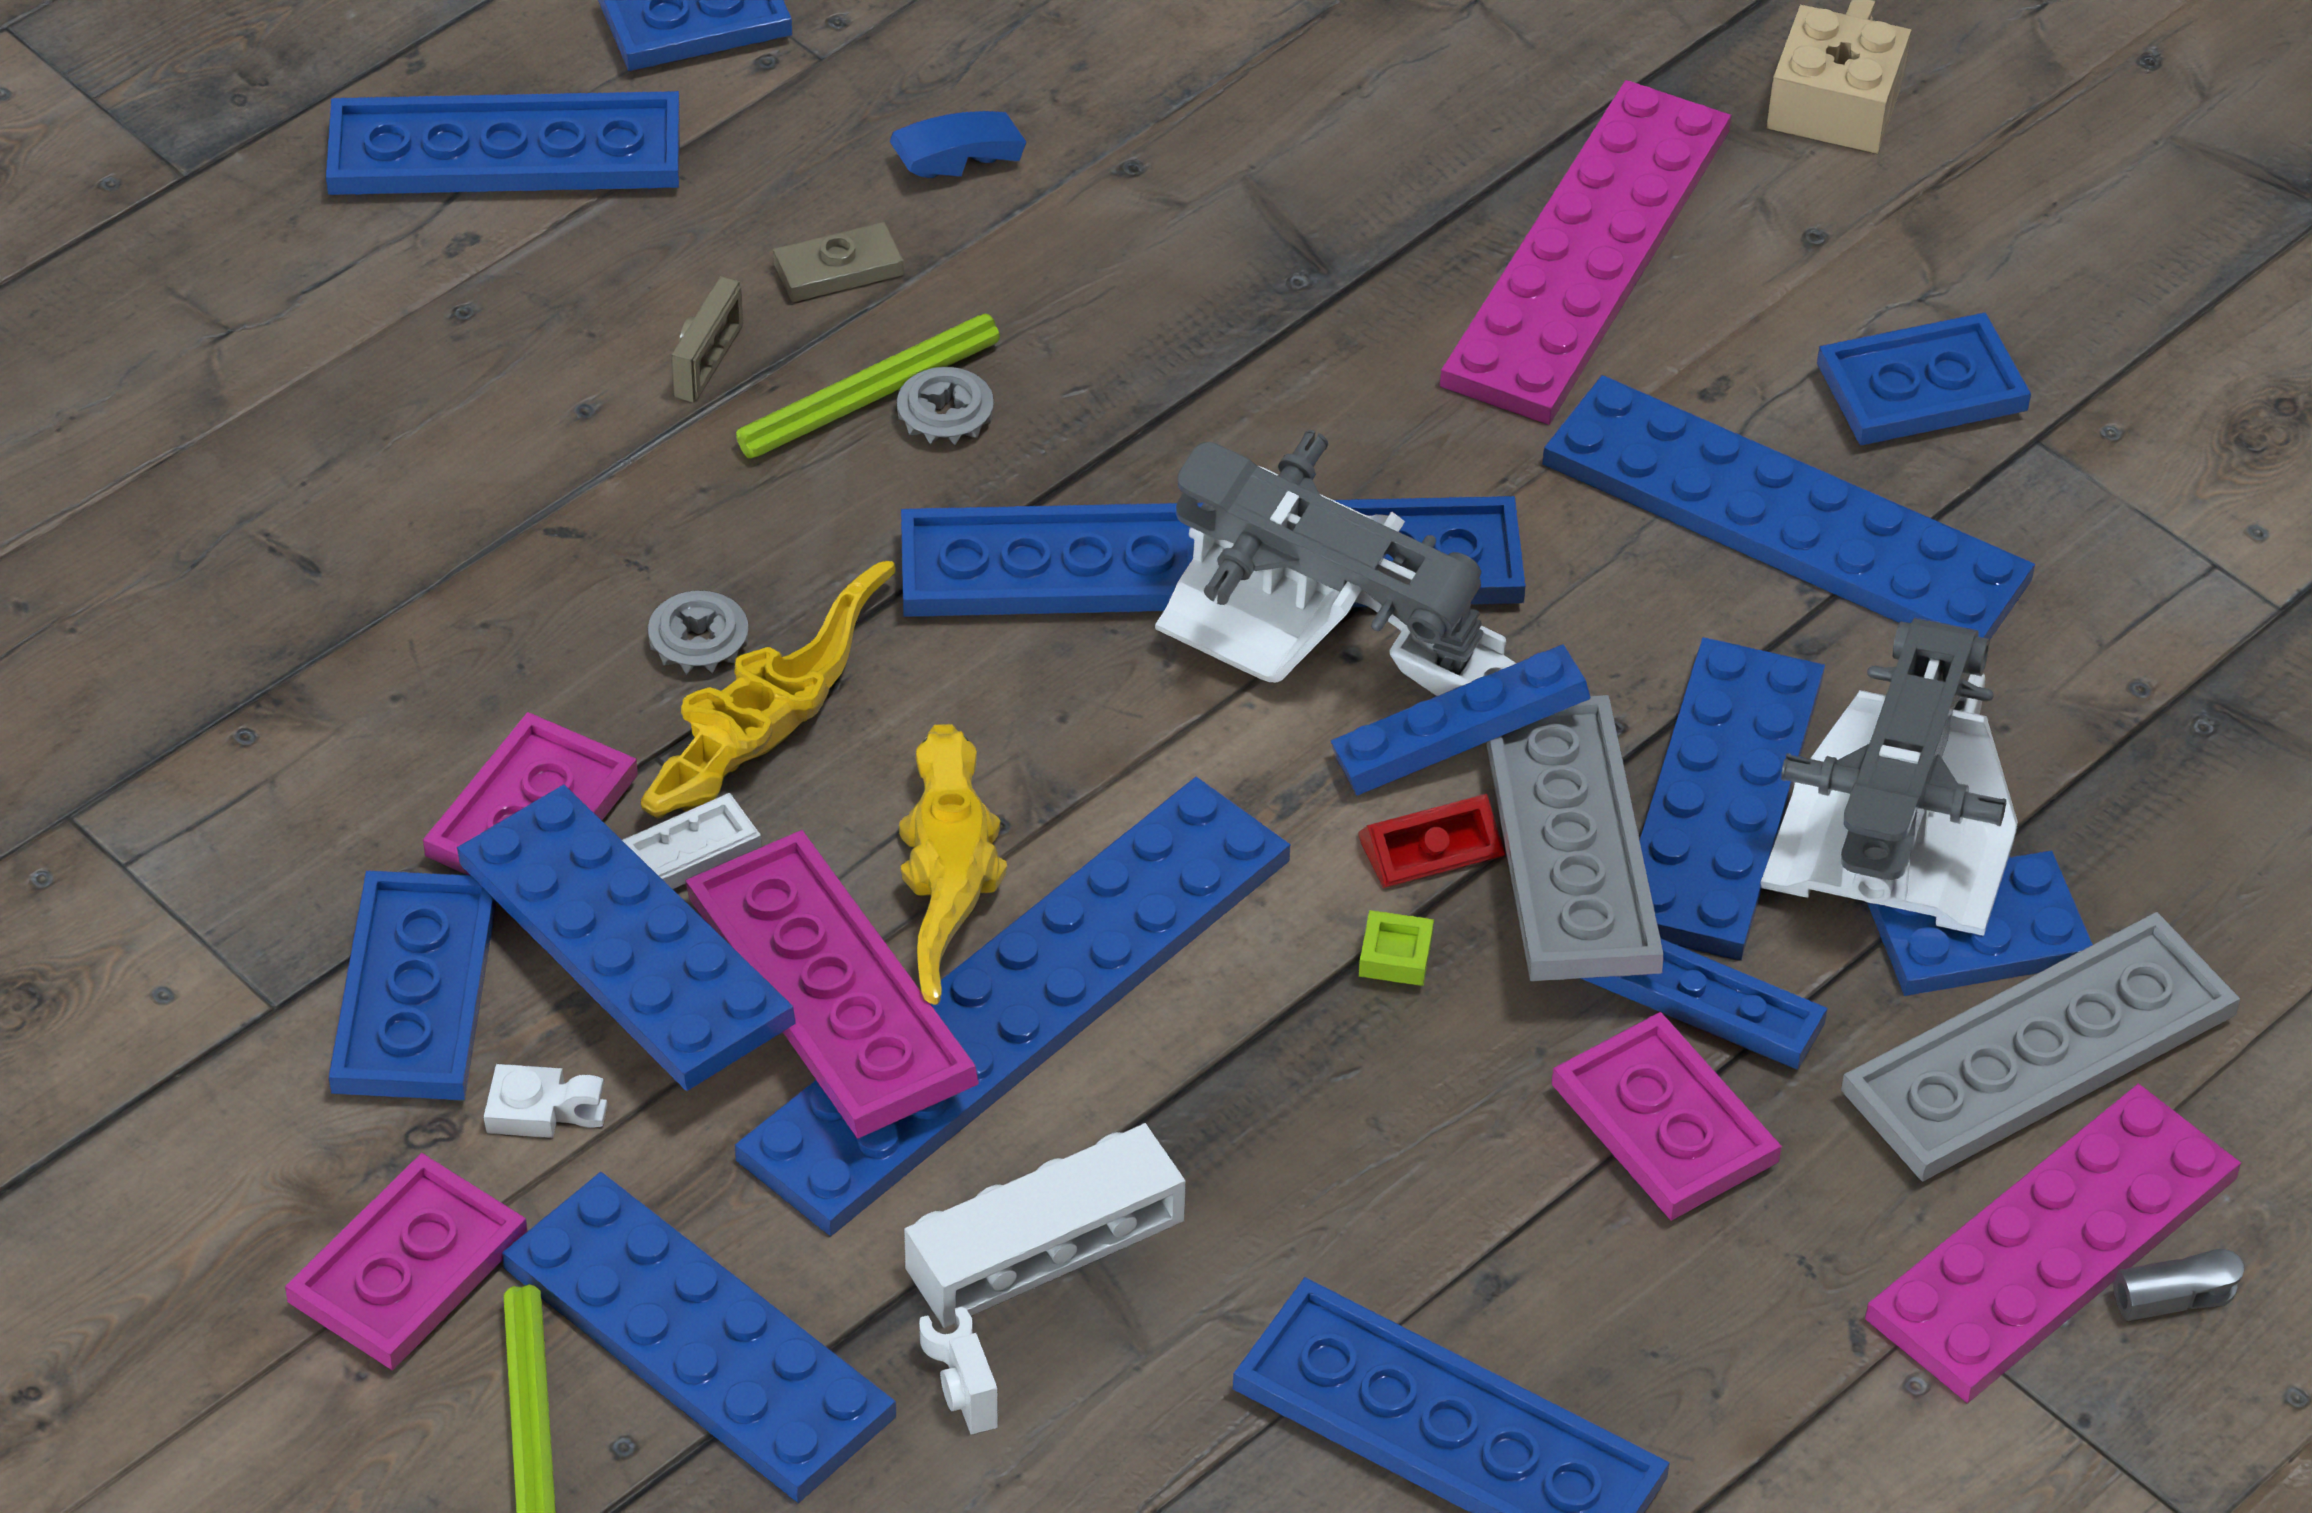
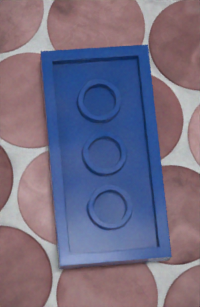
[329,871,497,1100]

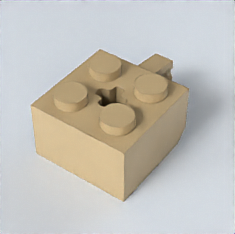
[1766,0,1912,154]

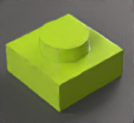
[1359,910,1434,986]

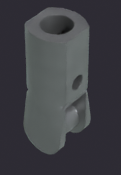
[2113,1249,2244,1321]

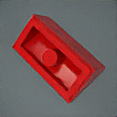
[1358,794,1505,889]

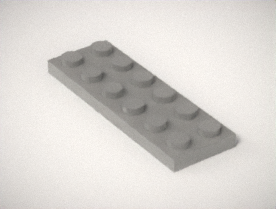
[1486,695,1663,981]
[1841,912,2240,1182]

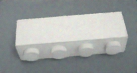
[904,1123,1186,1328]

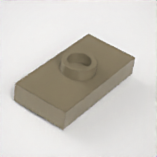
[773,222,904,303]
[672,276,743,403]

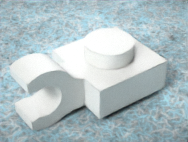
[484,1064,608,1138]
[919,1306,998,1435]

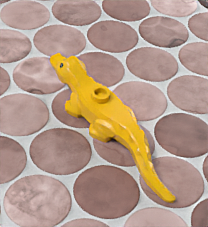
[641,561,896,819]
[899,724,1007,1005]

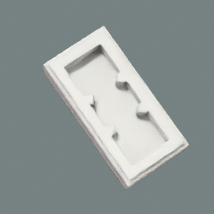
[622,793,761,889]

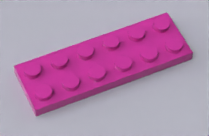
[685,830,979,1139]
[1865,1083,2241,1404]

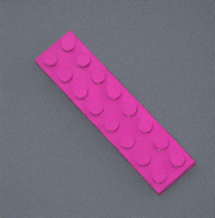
[1440,80,1731,425]

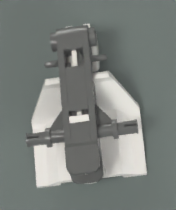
[1155,430,1516,696]
[1761,617,2018,936]

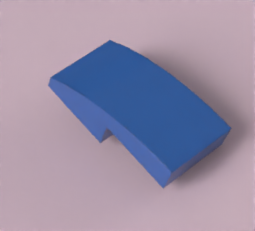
[890,111,1026,178]

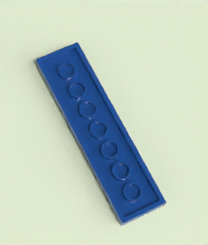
[1542,375,2035,640]

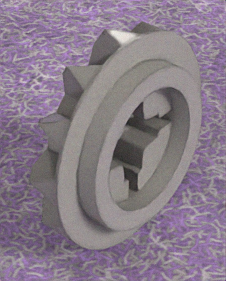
[897,367,994,445]
[648,591,748,675]

